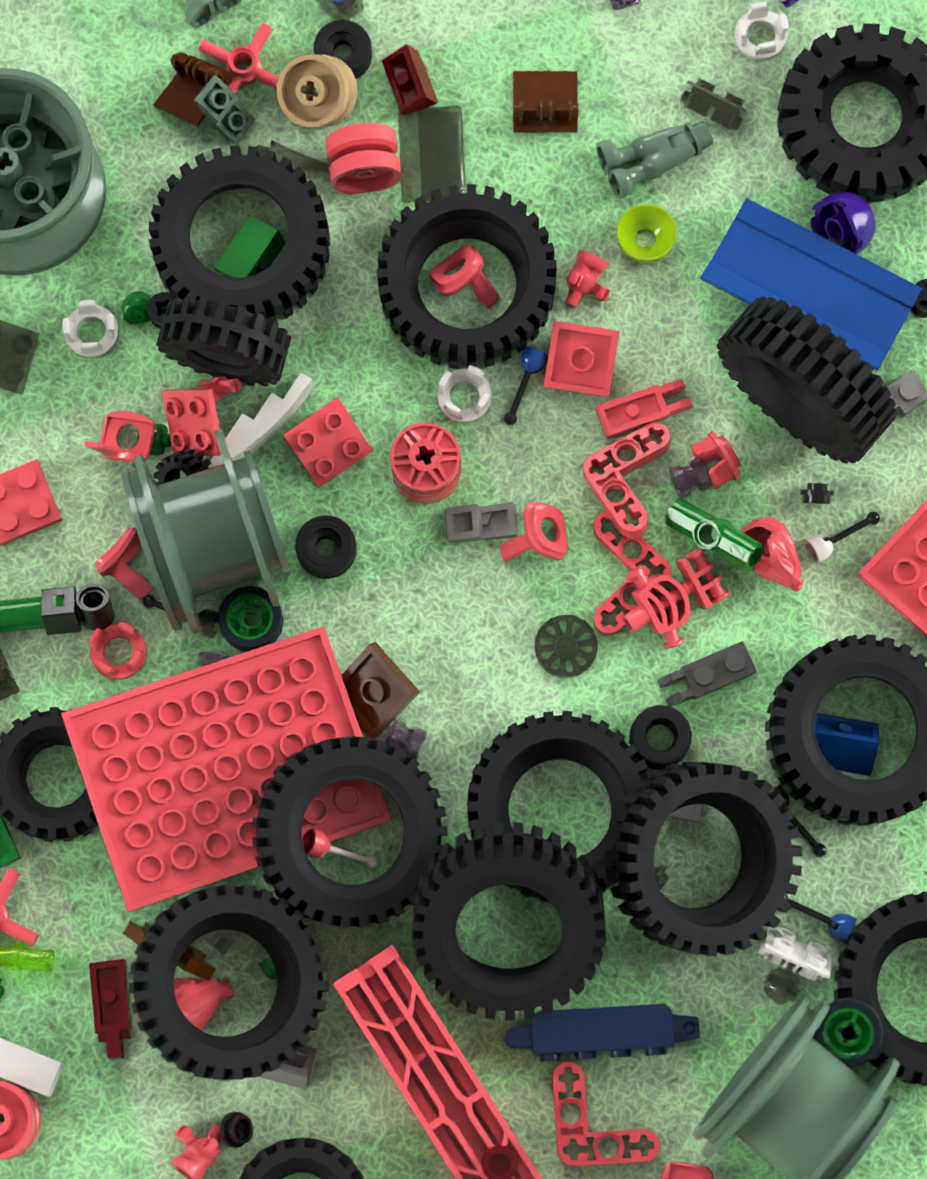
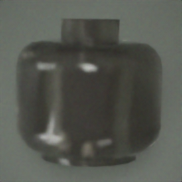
[763,967,800,1005]

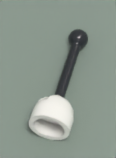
[804,512,880,564]

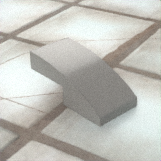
[445,502,519,542]

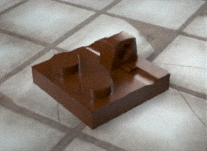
[341,642,420,739]

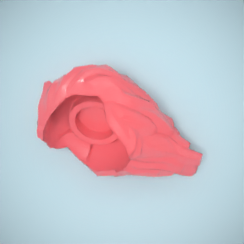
[741,517,804,592]
[174,977,234,1030]

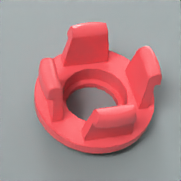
[691,431,742,489]
[89,621,147,679]

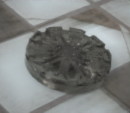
[534,615,598,678]

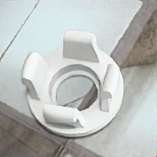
[734,2,789,60]
[62,300,119,358]
[437,365,492,423]

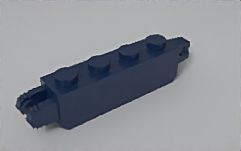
[504,1004,700,1062]

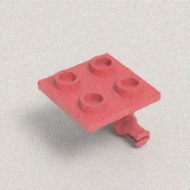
[162,376,241,456]

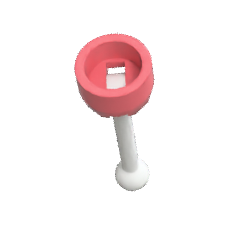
[302,828,379,869]

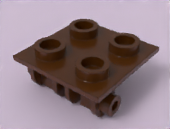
[153,52,236,126]
[513,71,578,133]

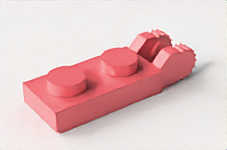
[595,380,693,439]

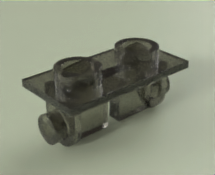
[680,78,749,130]

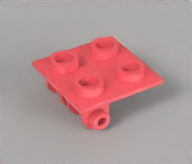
[283,397,373,488]

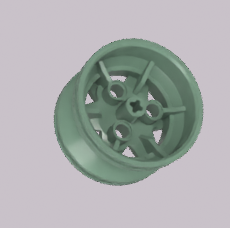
[0,68,106,276]

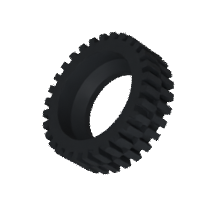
[149,145,330,323]
[377,184,557,369]
[717,296,897,464]
[765,635,927,826]
[467,711,652,903]
[252,737,448,928]
[605,761,802,956]
[412,822,606,1021]
[129,884,329,1080]
[834,891,927,1086]

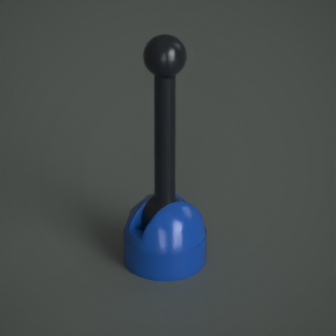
[504,346,548,425]
[783,894,857,944]

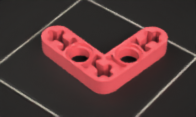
[583,423,670,539]
[593,511,672,636]
[553,1061,660,1166]

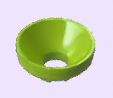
[617,204,677,263]

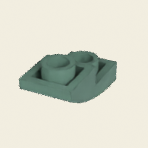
[194,75,255,144]

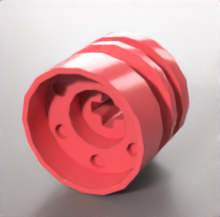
[390,422,461,504]

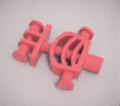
[622,547,730,649]

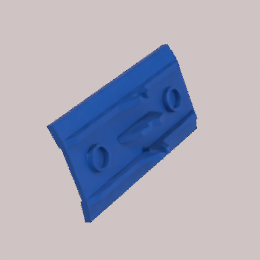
[700,198,923,371]

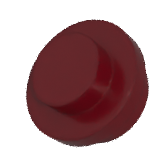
[482,1145,518,1179]

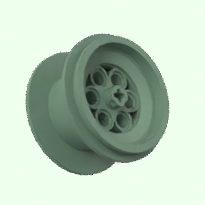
[121,428,290,634]
[693,996,899,1179]

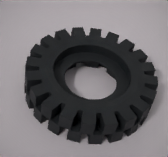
[777,23,927,203]

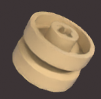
[277,55,358,127]

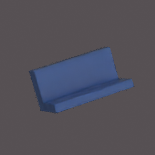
[815,713,879,776]

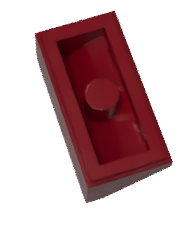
[382,44,438,115]

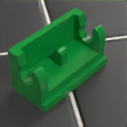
[214,215,286,278]

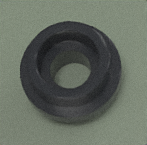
[800,483,834,504]
[220,1112,253,1148]

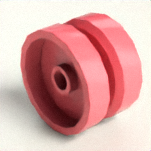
[325,123,402,194]
[0,1081,41,1160]

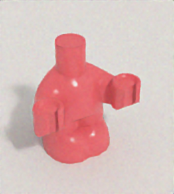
[565,250,611,307]
[170,1124,222,1179]

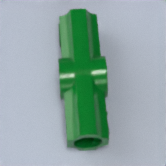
[665,498,764,570]

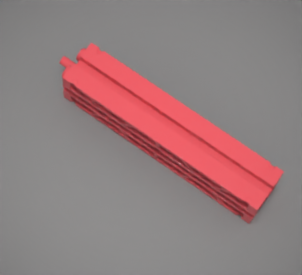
[333,945,542,1179]

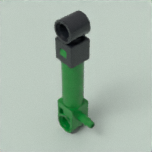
[0,584,115,635]

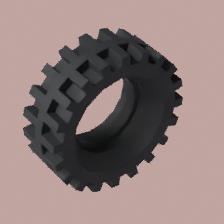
[156,297,292,386]
[0,707,98,842]
[240,1138,364,1179]

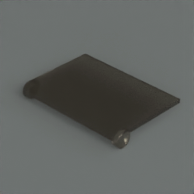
[398,105,466,203]

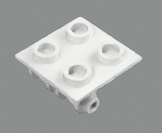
[758,927,832,982]

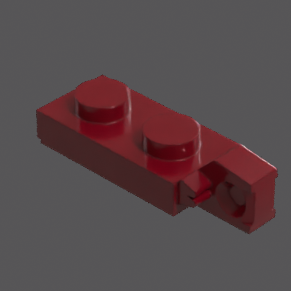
[89,959,132,1060]

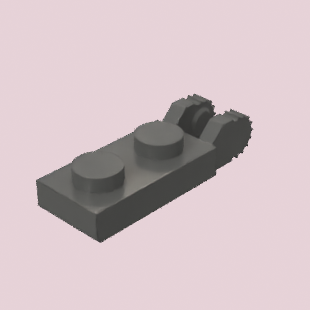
[657,641,757,707]

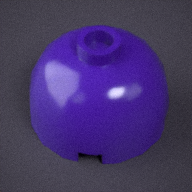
[811,192,876,254]

